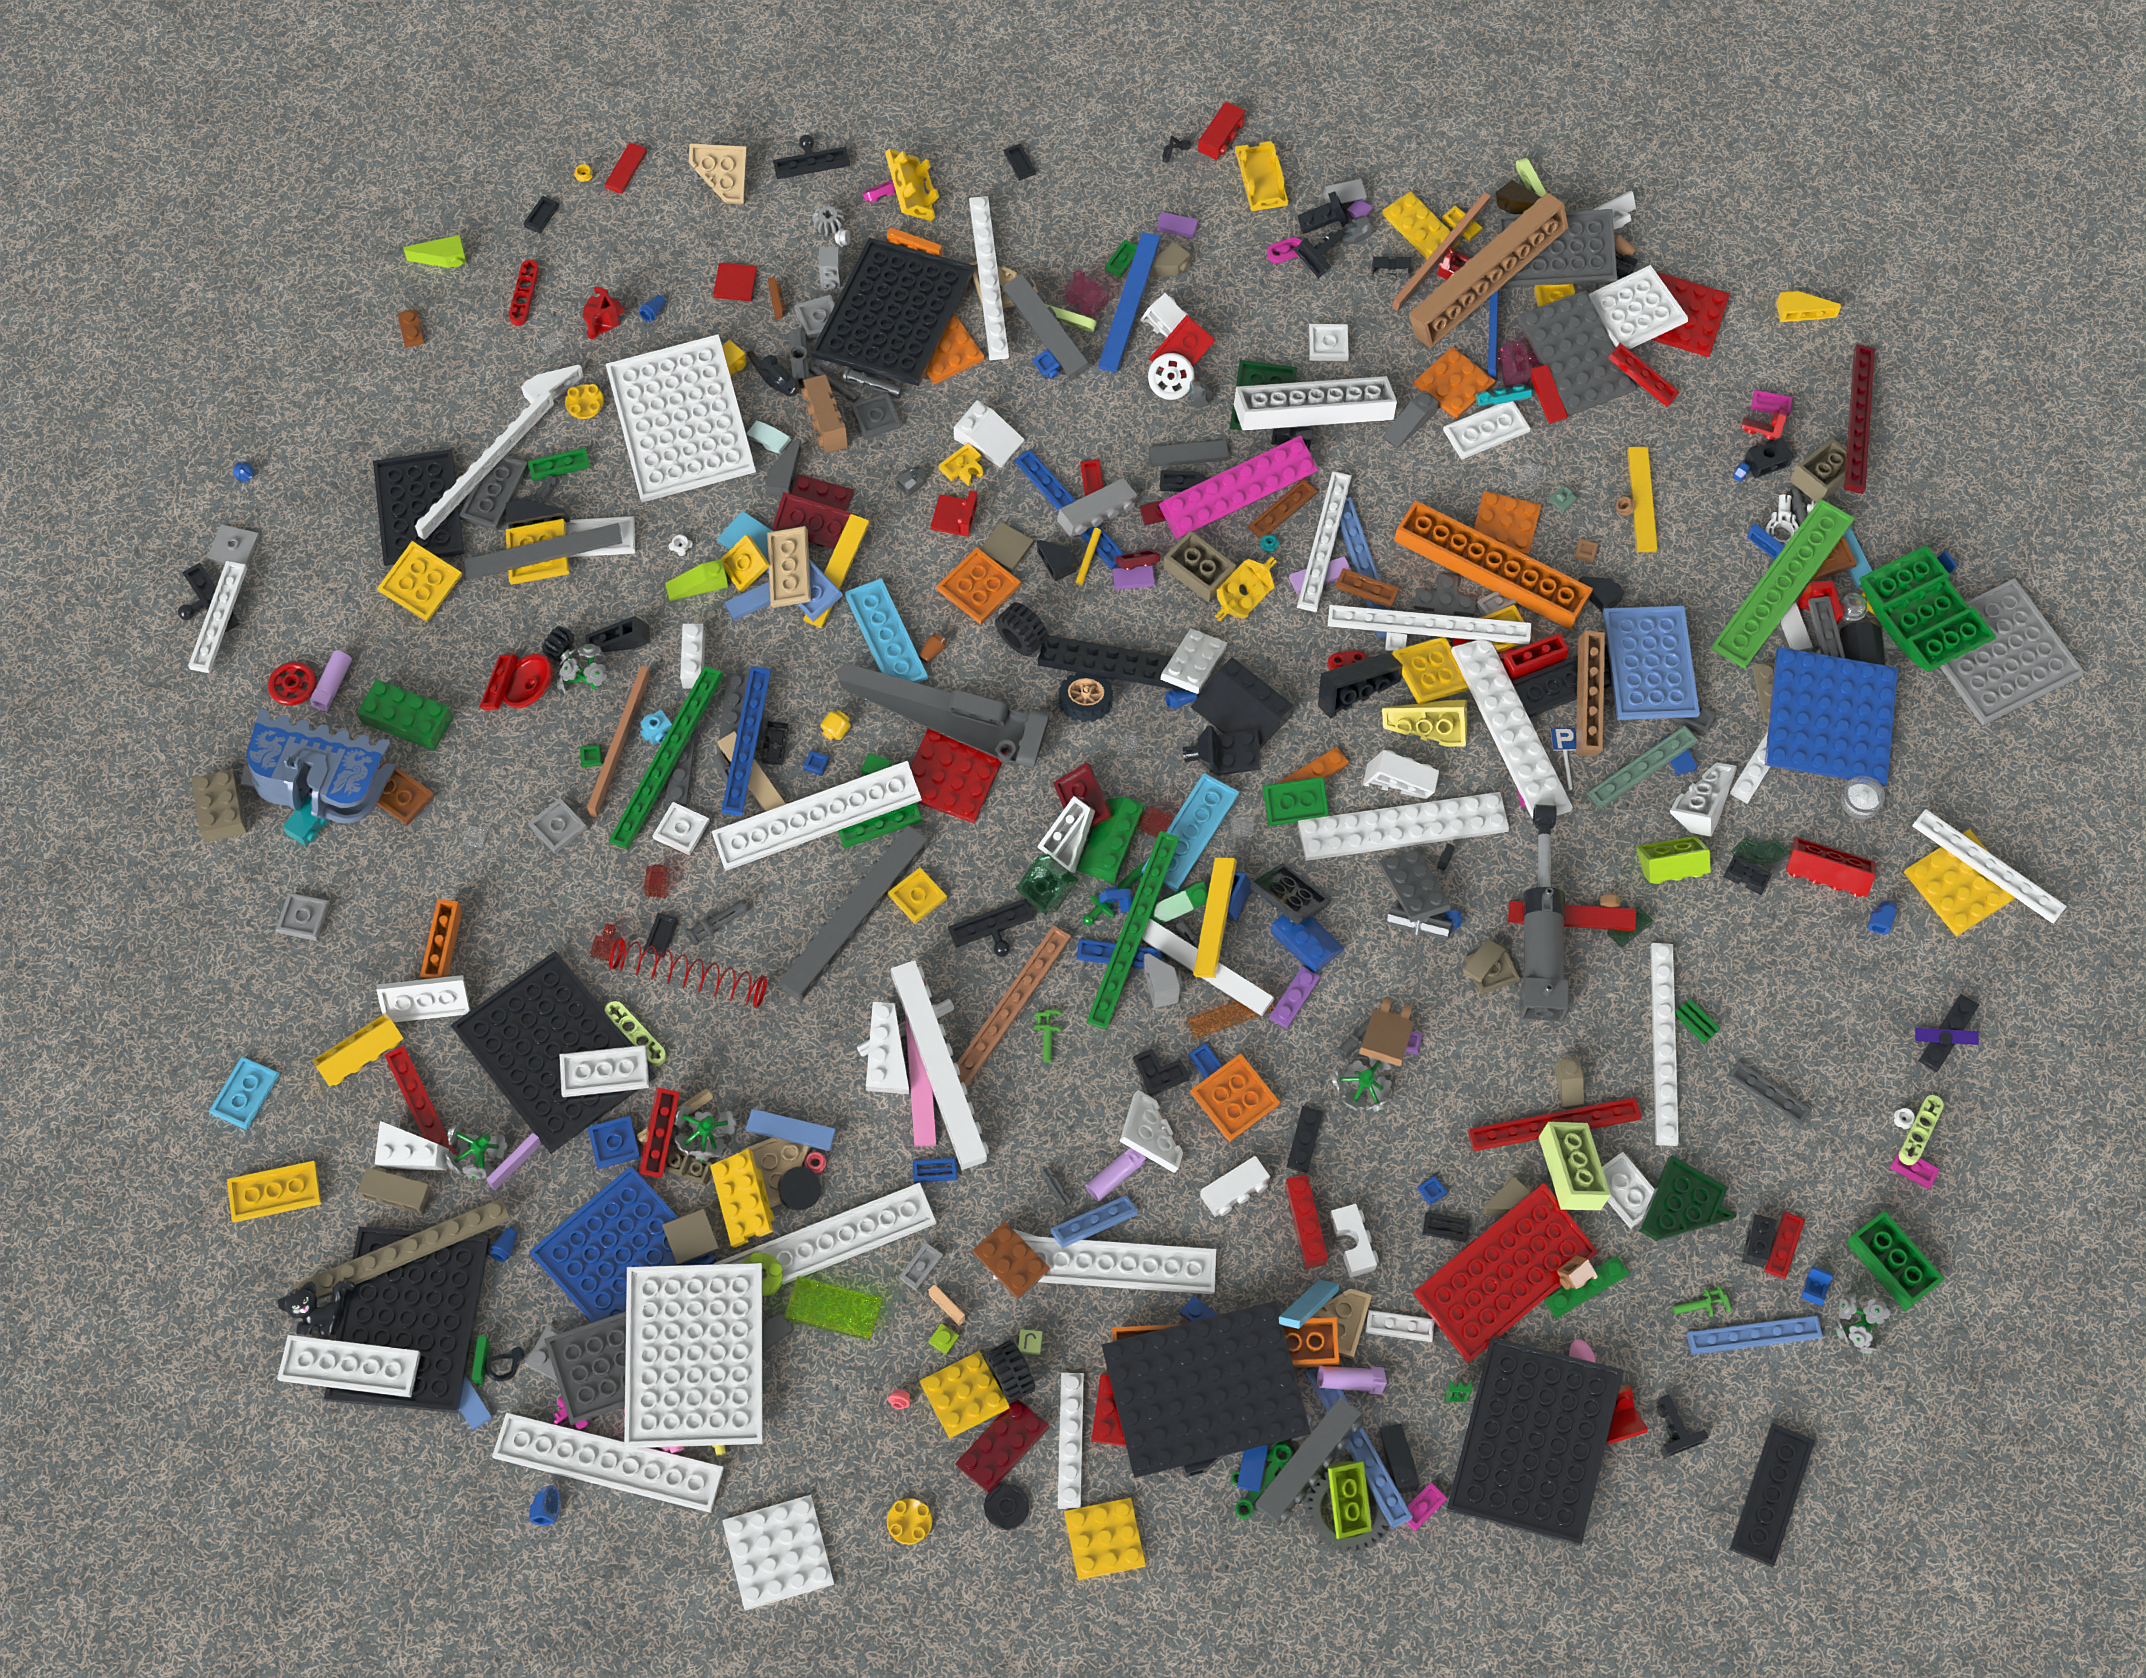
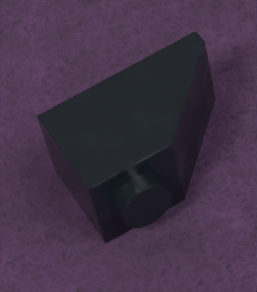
[1037,540,1078,581]
[1579,576,1624,613]

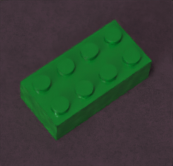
[357,679,453,751]
[1846,1210,1945,1312]

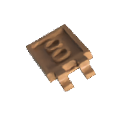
[1359,997,1414,1067]

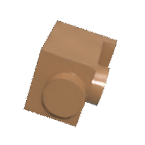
[1557,1255,1598,1290]

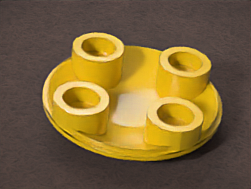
[565,384,604,419]
[887,1498,932,1545]

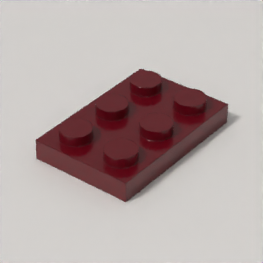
[790,474,854,511]
[1053,763,1113,830]

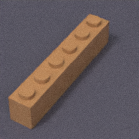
[1576,631,1605,757]

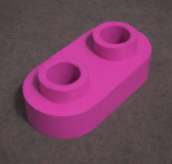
[862,180,896,203]
[1267,237,1302,263]

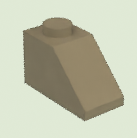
[1149,242,1191,277]
[1554,1057,1584,1109]
[1482,1177,1530,1216]

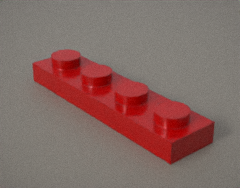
[1608,343,1679,407]

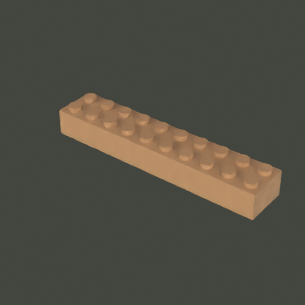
[1409,192,1568,349]

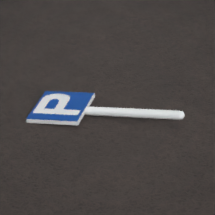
[1550,728,1576,790]

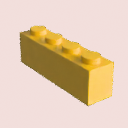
[312,1013,404,1087]

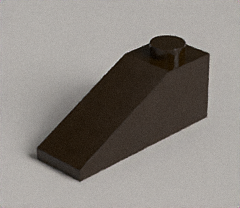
[1496,180,1541,214]

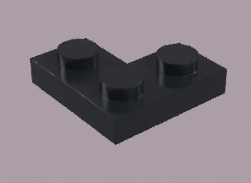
[1132,1049,1190,1097]

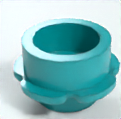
[1260,534,1279,553]

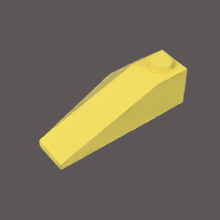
[1382,700,1467,747]

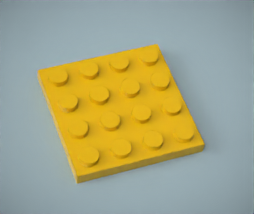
[1904,829,2016,937]

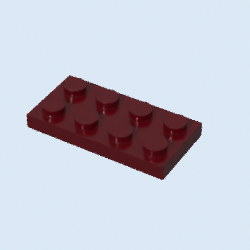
[771,492,859,550]
[955,1400,1050,1494]

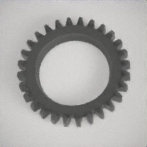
[1305,1472,1390,1555]

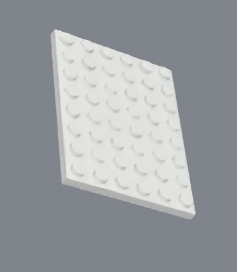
[606,334,756,502]
[624,1263,762,1448]

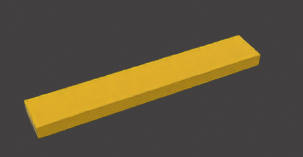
[1627,447,1657,552]
[803,514,870,628]
[1193,858,1237,978]

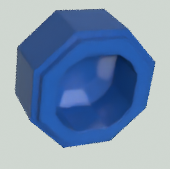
[1733,462,1751,482]

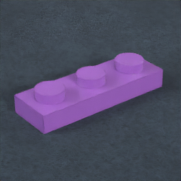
[1269,967,1320,1029]

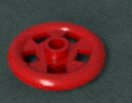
[268,662,317,706]

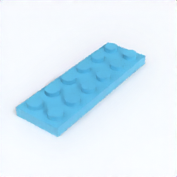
[845,578,928,683]
[1142,773,1239,891]

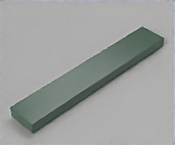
[1587,726,1698,810]

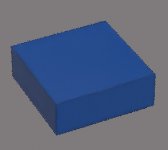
[803,750,830,776]
[1417,1176,1448,1206]

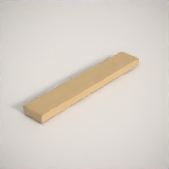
[717,731,786,812]

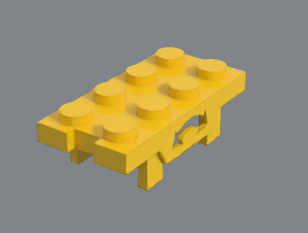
[1235,141,1288,211]
[885,148,939,221]
[710,1149,775,1248]

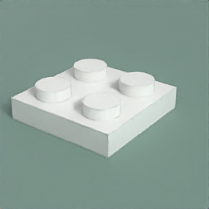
[1309,324,1349,361]
[653,802,710,856]

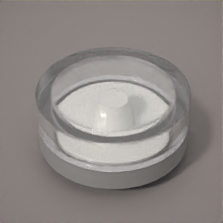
[1840,776,1885,820]

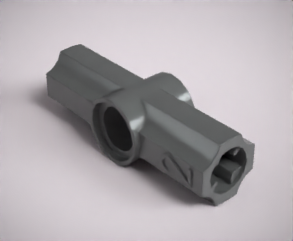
[789,329,809,387]
[1387,906,1453,940]

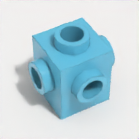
[640,710,672,746]

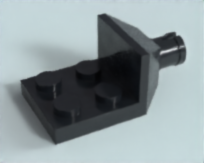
[1183,725,1261,775]

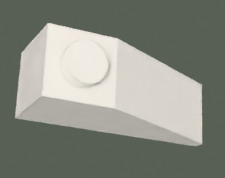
[521,365,584,404]

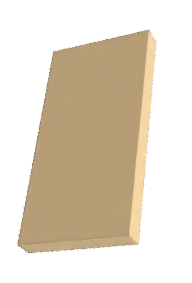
[767,526,811,608]

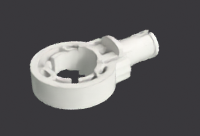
[1765,494,1799,546]

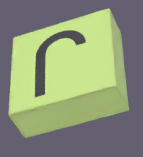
[1018,1329,1042,1355]

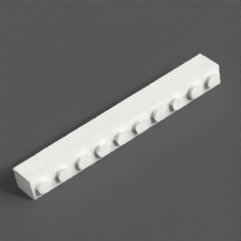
[891,960,989,1170]

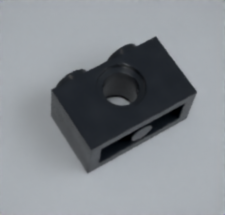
[1744,438,1794,479]
[1742,1214,1776,1268]

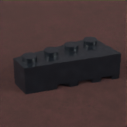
[1318,652,1403,719]

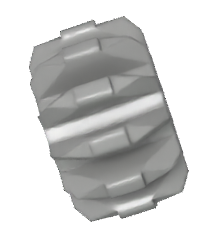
[812,203,845,236]

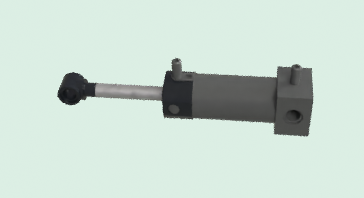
[1519,804,1568,1022]

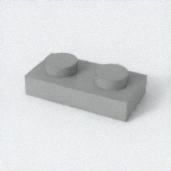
[1476,591,1518,616]
[899,1242,943,1291]

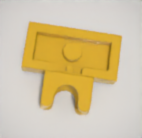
[939,443,983,486]

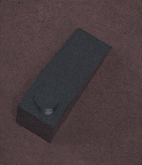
[506,499,570,529]
[586,616,650,652]
[1379,1424,1419,1494]

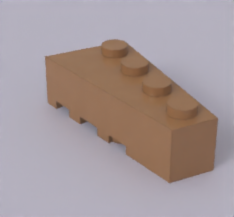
[801,374,848,453]

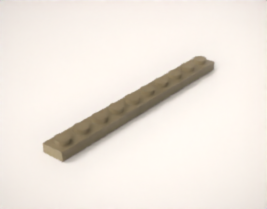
[293,1198,511,1301]

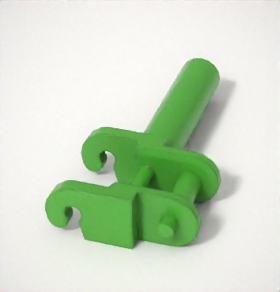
[1034,1010,1062,1063]
[1672,1285,1731,1317]

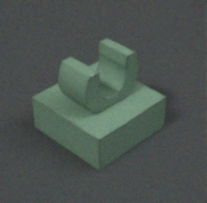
[1549,486,1577,513]

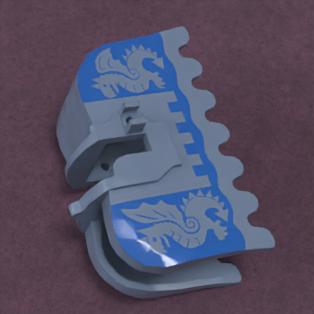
[247,709,395,823]

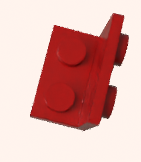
[1741,407,1787,440]
[931,490,978,537]
[1797,580,1844,625]
[1606,1384,1648,1445]

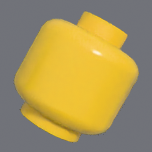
[820,710,851,741]

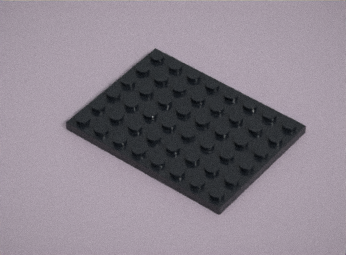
[811,238,975,386]
[450,951,656,1154]
[324,1226,490,1413]
[1101,1301,1311,1479]
[1447,1337,1624,1546]

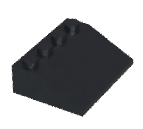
[1191,657,1294,749]

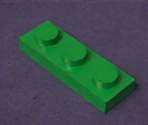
[528,448,590,481]

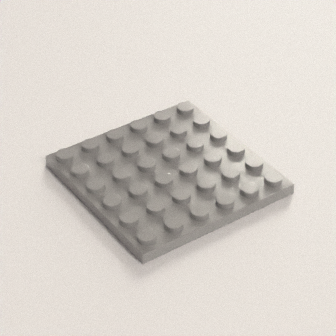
[1940,578,2084,726]

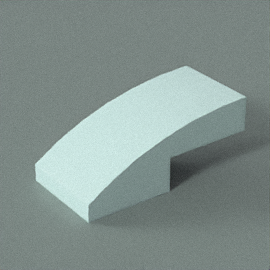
[746,421,791,454]

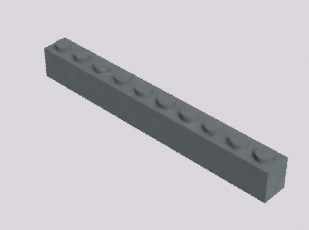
[779,825,928,1003]

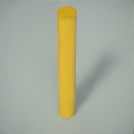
[1075,528,1101,585]

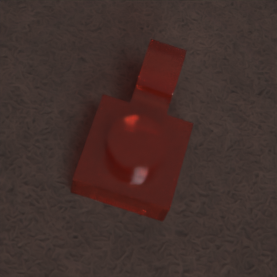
[589,923,616,961]

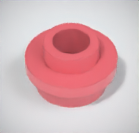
[805,1152,826,1174]
[888,1389,911,1409]

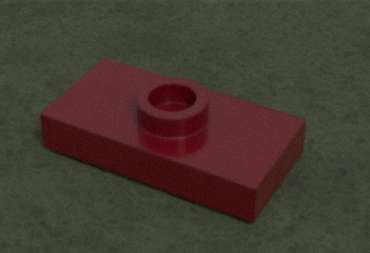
[1139,500,1166,526]

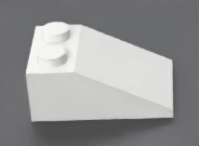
[954,400,1025,468]

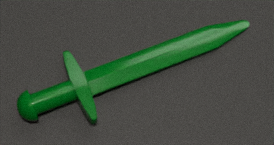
[1083,860,1148,925]

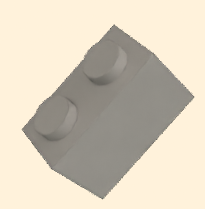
[1143,953,1183,1008]

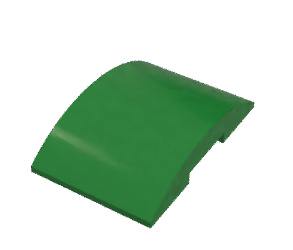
[1859,545,1997,672]

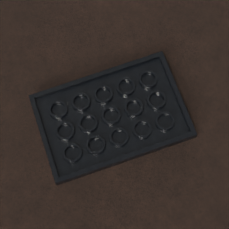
[373,449,464,566]

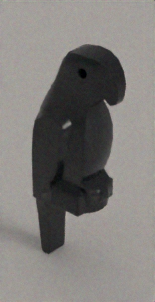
[747,351,799,397]

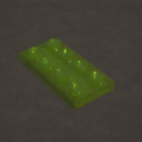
[784,1276,883,1341]

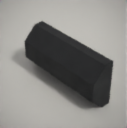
[1839,622,1886,666]

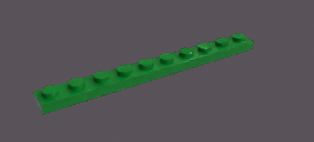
[609,666,724,850]
[1086,831,1180,1031]

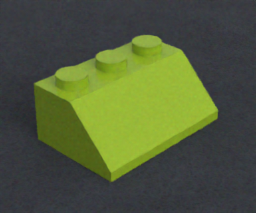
[1636,836,1711,884]
[1328,1461,1372,1539]

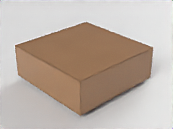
[1574,539,1599,563]

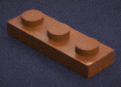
[1335,568,1399,608]

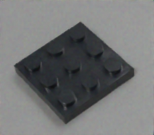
[1249,863,1331,926]

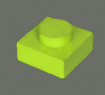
[928,1324,960,1355]

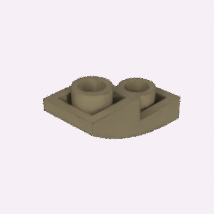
[1463,939,1506,983]
[664,1149,712,1185]

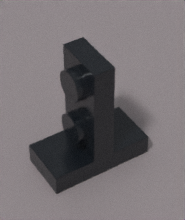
[1297,191,1349,234]
[1294,229,1344,279]
[1656,1394,1709,1459]

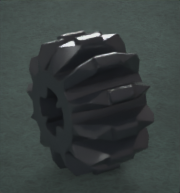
[542,626,575,661]

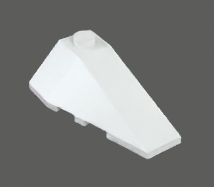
[1670,762,1737,837]

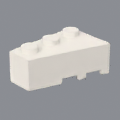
[1140,293,1189,337]
[1363,750,1439,799]
[1037,797,1095,873]
[375,1121,449,1170]

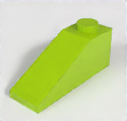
[403,235,467,268]
[665,559,728,601]

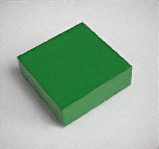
[580,745,602,768]

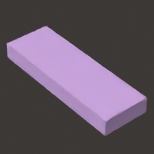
[1289,556,1351,594]
[486,1133,542,1190]

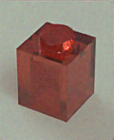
[1139,806,1173,838]
[644,864,670,898]

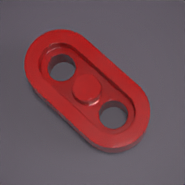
[1327,650,1368,670]

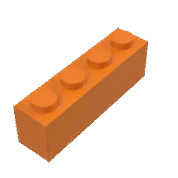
[420,899,462,980]

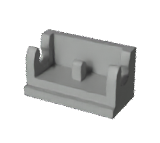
[1323,179,1367,204]

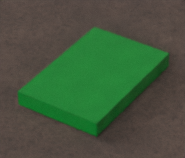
[1262,777,1329,826]

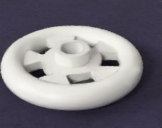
[1148,353,1194,400]

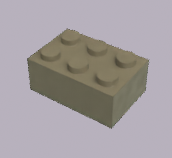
[1789,438,1847,503]
[1163,531,1236,603]
[191,769,247,843]

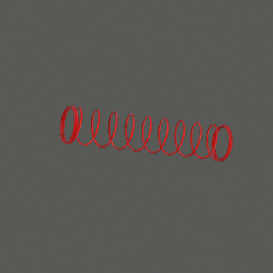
[609,937,767,1008]

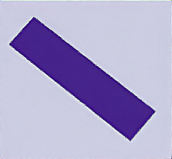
[1915,1028,1979,1045]

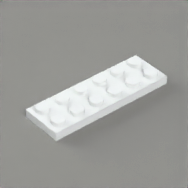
[277,1335,421,1397]

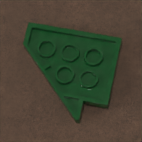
[1230,360,1297,431]
[1638,1155,1736,1241]

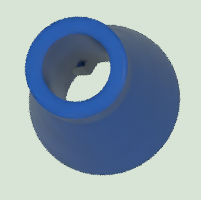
[639,295,666,322]
[1165,689,1197,709]
[490,1228,518,1262]

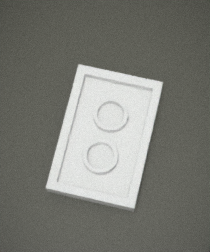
[1602,1152,1655,1229]

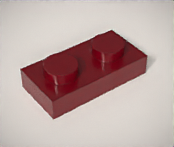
[1115,549,1160,570]

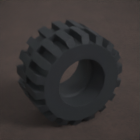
[995,602,1048,656]
[985,1340,1035,1403]

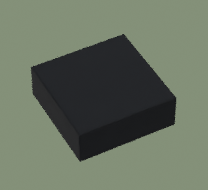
[1437,843,1455,871]

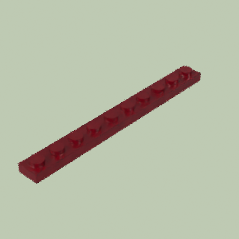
[1844,344,1875,494]

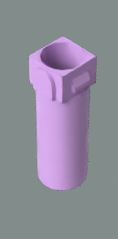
[310,651,352,712]
[1085,1148,1146,1201]
[1317,1365,1387,1395]

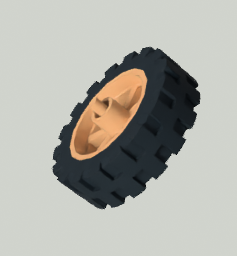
[1058,673,1113,722]

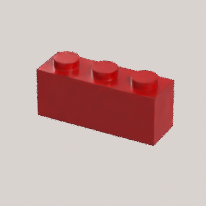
[1198,101,1246,160]
[1503,633,1569,681]

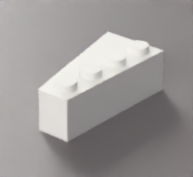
[866,1002,909,1094]

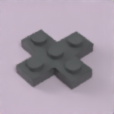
[1414,574,1476,617]

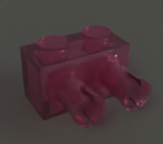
[1065,269,1109,318]
[1497,341,1539,387]

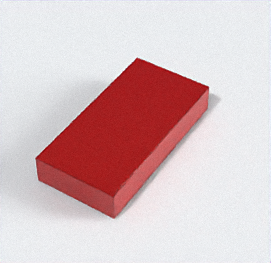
[1080,459,1104,496]

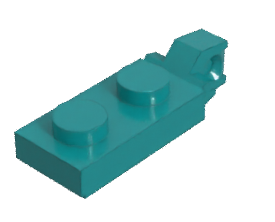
[1476,384,1532,406]

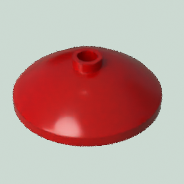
[503,654,553,708]

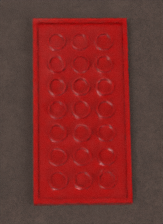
[1412,1183,1599,1363]

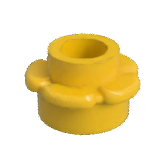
[574,164,593,182]

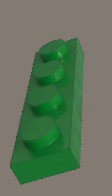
[837,803,922,849]
[1544,1256,1630,1320]

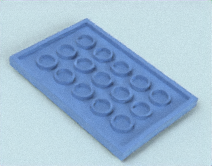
[1603,606,1700,720]

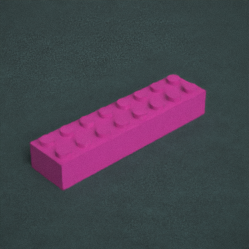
[1159,435,1318,540]

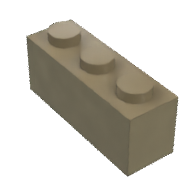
[357,1167,432,1215]

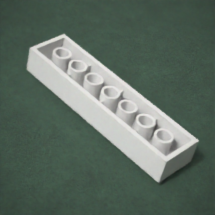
[1234,376,1397,430]

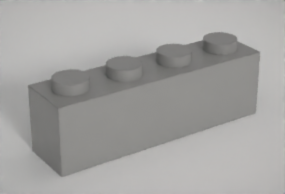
[1057,478,1137,538]

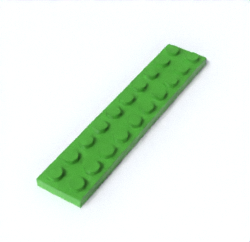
[1711,499,1855,670]

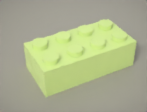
[1539,1122,1611,1210]

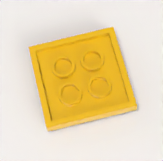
[506,519,569,585]
[377,541,463,623]
[1392,637,1470,705]
[919,1351,1009,1439]
[1064,1498,1145,1580]

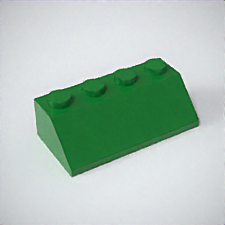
[1076,797,1144,884]

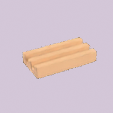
[928,1285,965,1327]

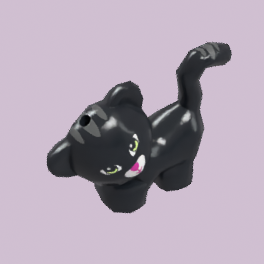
[277,1280,355,1335]

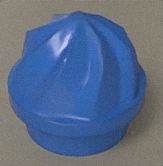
[233,462,254,481]
[1442,910,1463,930]

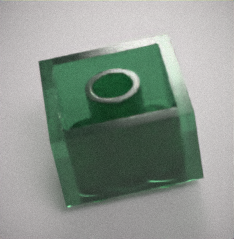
[1015,854,1078,916]

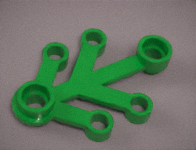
[1231,1444,1294,1520]

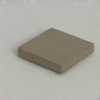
[980,522,1034,572]
[1464,943,1520,995]
[662,1209,719,1266]

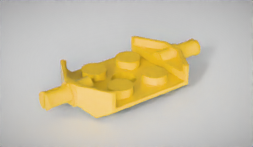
[1215,556,1277,621]

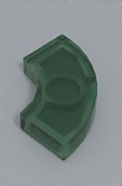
[1730,837,1790,865]

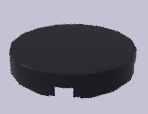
[778,1167,821,1211]
[984,1484,1029,1530]

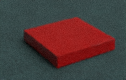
[713,263,757,301]

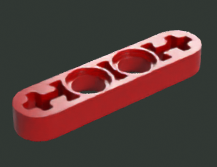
[509,259,539,326]

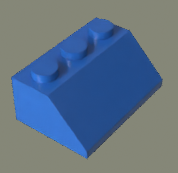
[1270,914,1345,974]

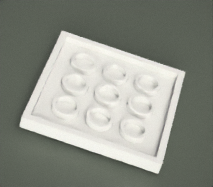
[1588,265,1688,349]
[722,1495,834,1611]

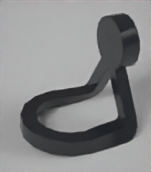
[1163,136,1191,163]
[484,1347,525,1382]

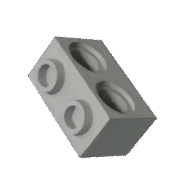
[819,247,841,289]

